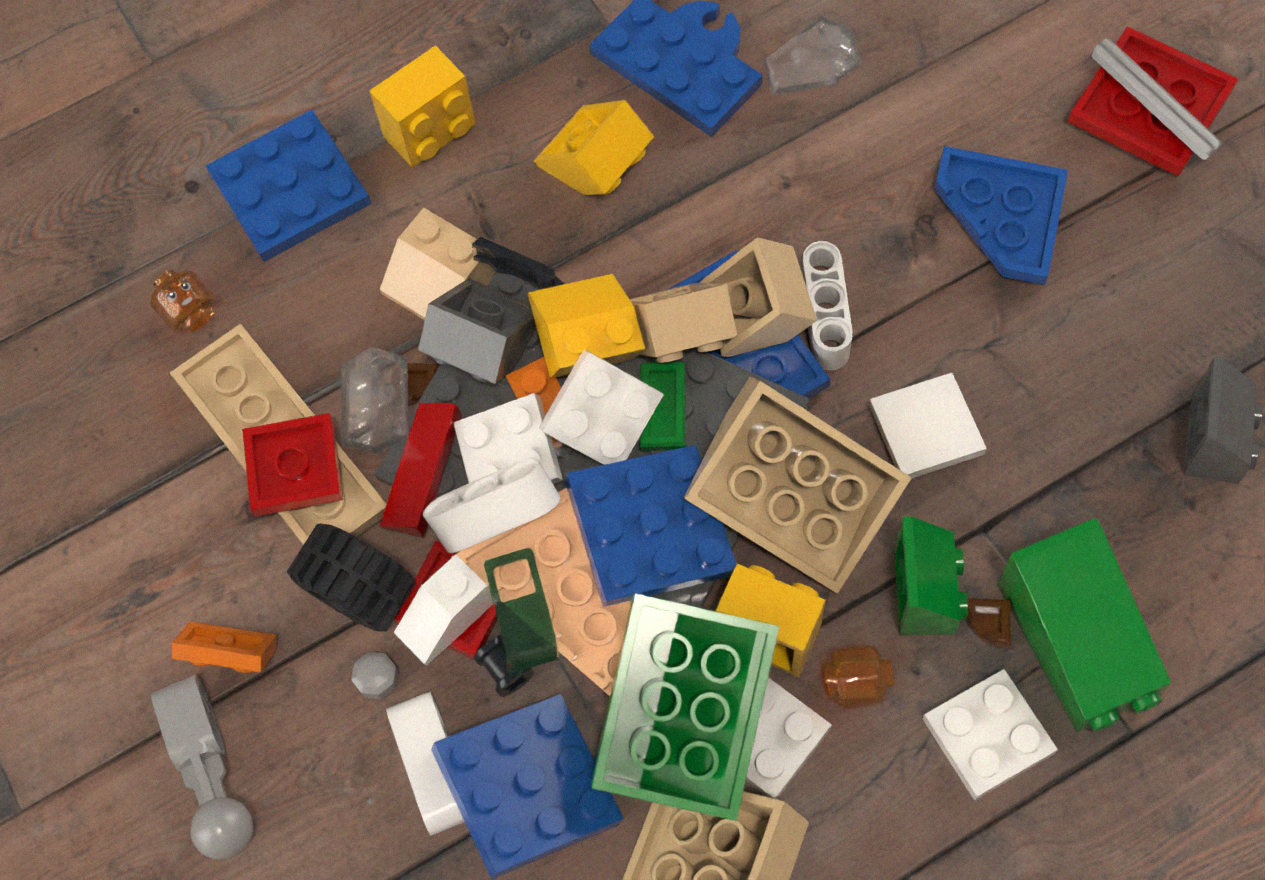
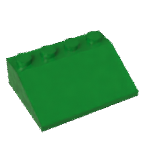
[591,592,779,821]

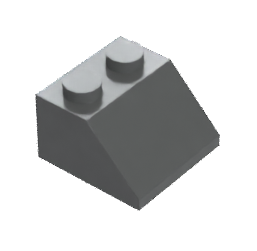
[418,278,537,384]
[1184,357,1262,484]

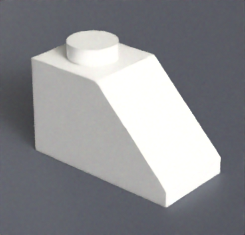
[394,555,494,666]

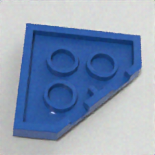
[935,146,1068,285]

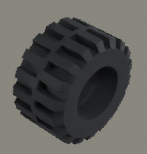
[287,523,416,632]

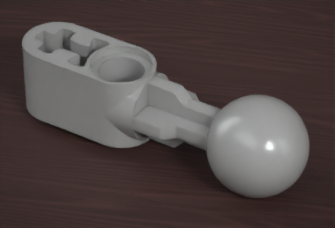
[151,674,253,860]

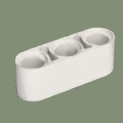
[802,241,853,371]
[423,457,561,553]
[386,691,464,836]

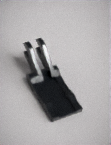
[472,237,565,290]

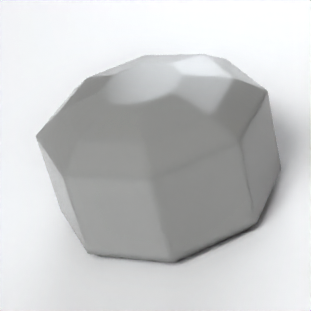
[351,652,399,700]

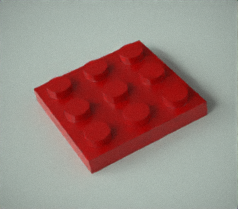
[1067,26,1238,177]

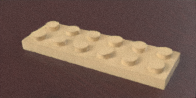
[170,323,386,545]

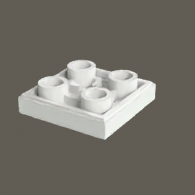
[869,373,987,478]

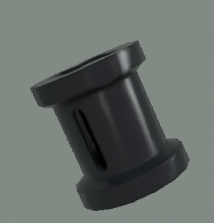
[474,634,534,697]

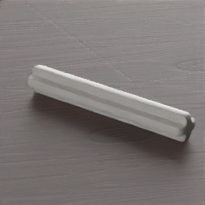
[1092,38,1222,160]

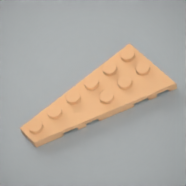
[451,487,631,696]

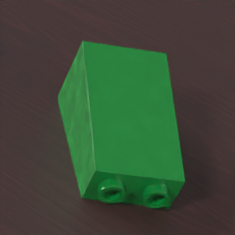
[997,518,1171,732]

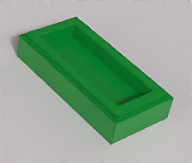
[640,362,686,452]

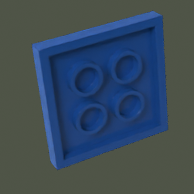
[206,110,372,262]
[565,445,737,607]
[431,694,624,880]

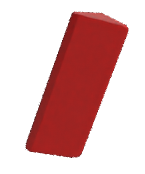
[380,403,462,538]

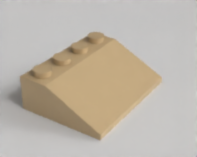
[683,376,912,594]
[623,791,809,880]

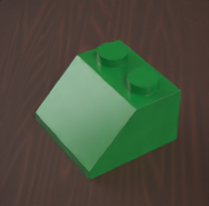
[894,517,968,636]

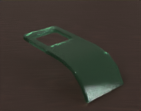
[484,548,559,674]

